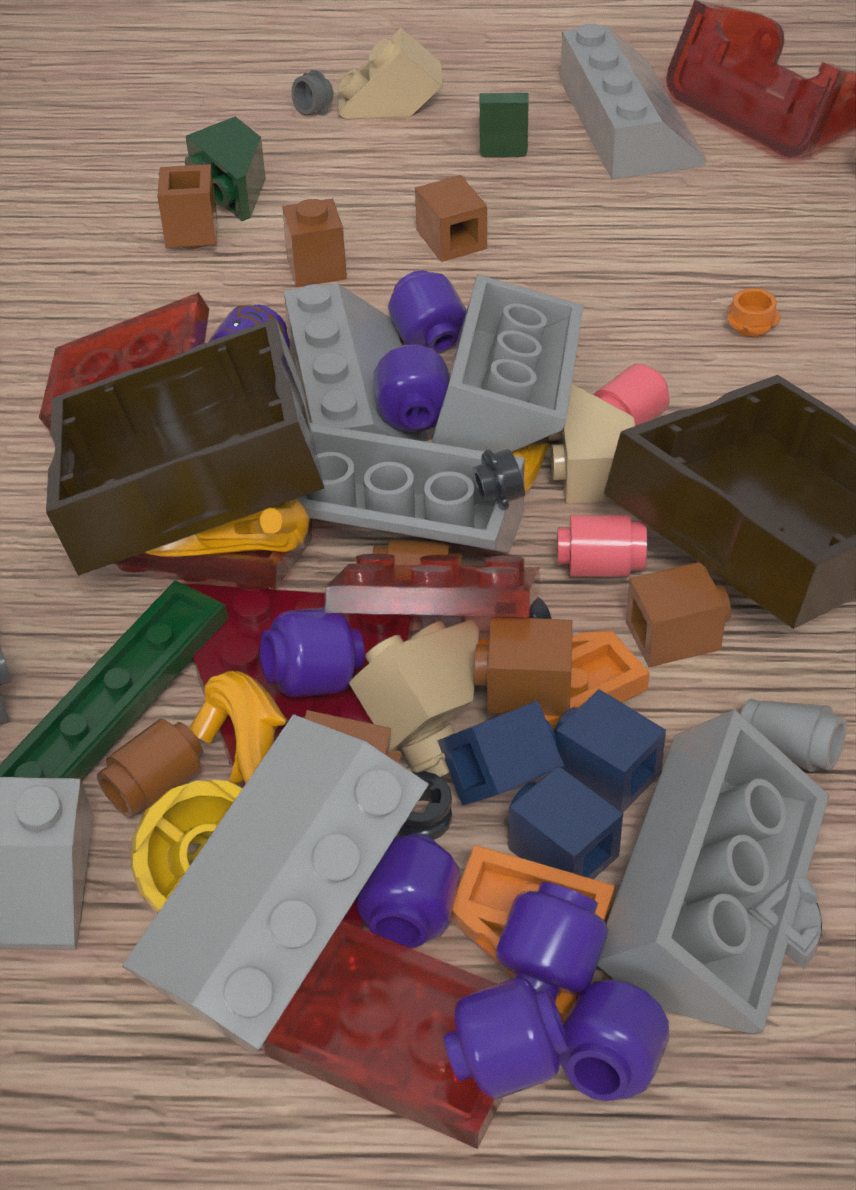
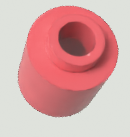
[593,364,670,426]
[557,515,647,577]

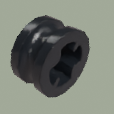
[397,771,452,840]

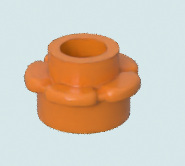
[727,288,781,337]

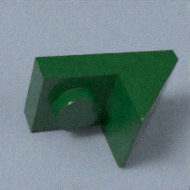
[479,93,529,158]

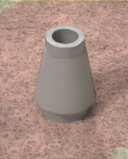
[741,699,847,772]

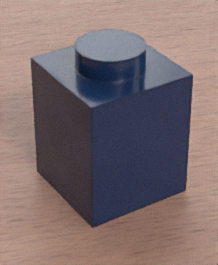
[554,689,666,813]
[437,701,564,805]
[508,766,623,879]

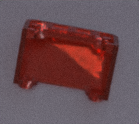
[666,0,856,158]

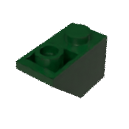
[185,116,266,221]

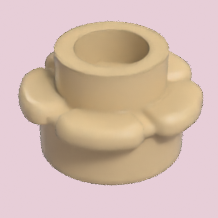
[401,723,455,777]

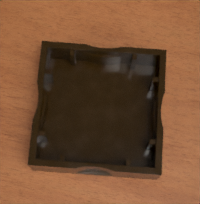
[46,318,325,576]
[604,375,856,629]

